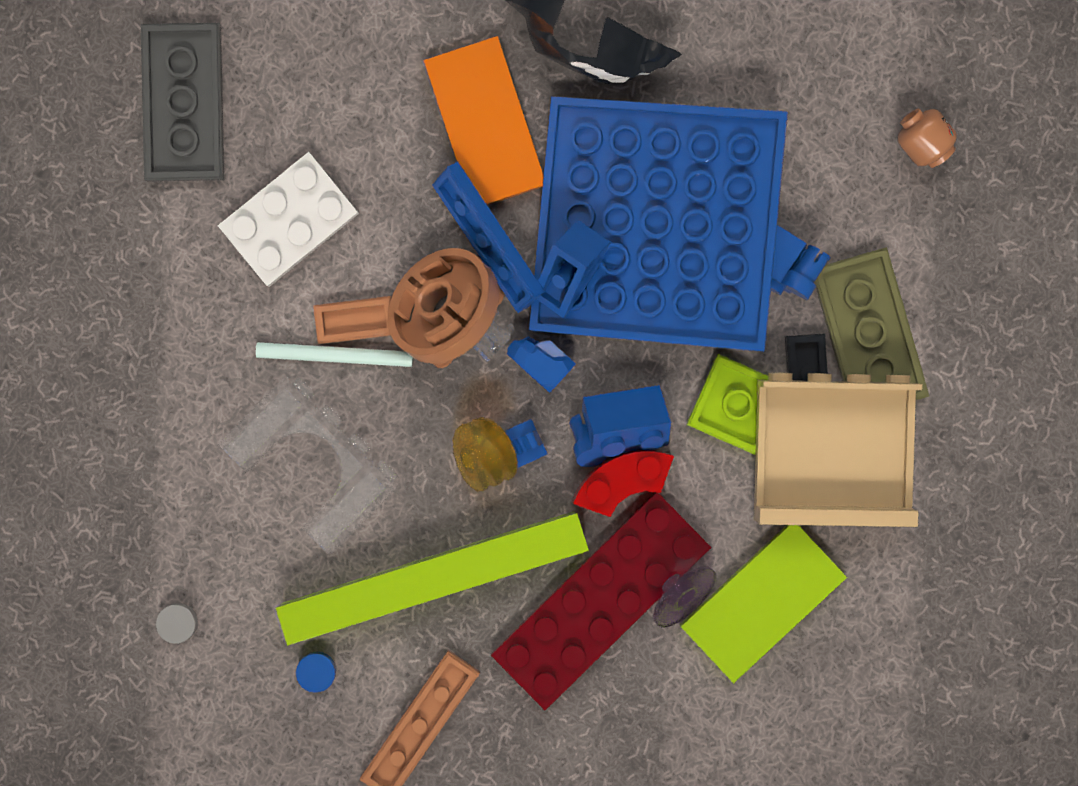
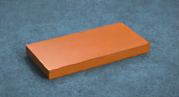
[424,36,544,205]

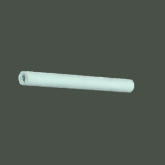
[256,342,413,367]

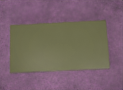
[814,247,929,400]

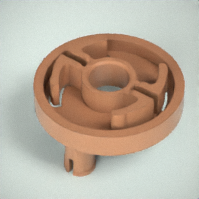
[388,248,504,368]

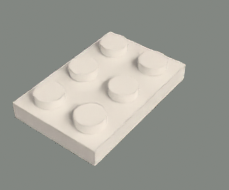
[218,152,359,287]

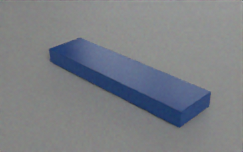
[432,162,545,313]

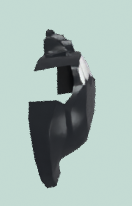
[505,0,682,84]

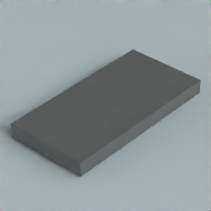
[141,23,224,182]

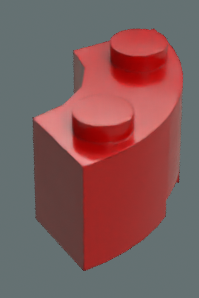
[572,450,674,517]

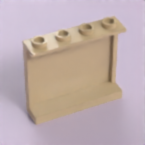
[754,373,922,527]

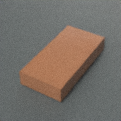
[313,296,392,344]

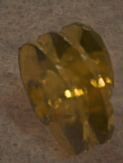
[453,417,518,492]

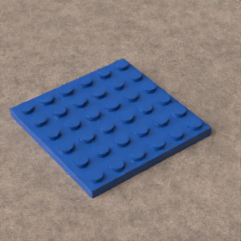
[529,96,788,352]

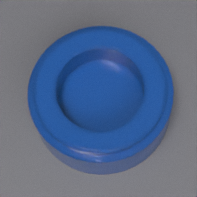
[296,652,336,693]

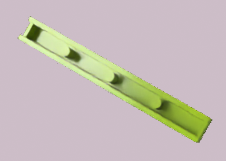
[275,511,589,646]

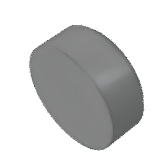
[156,603,198,644]

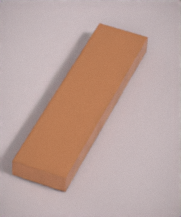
[359,650,480,786]

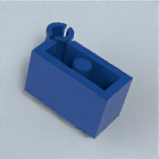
[771,225,831,300]
[569,385,671,467]

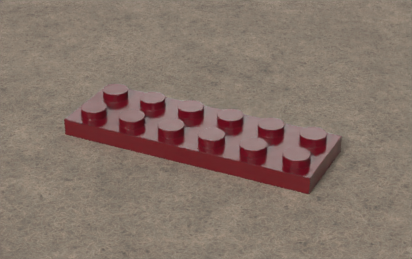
[491,492,712,710]

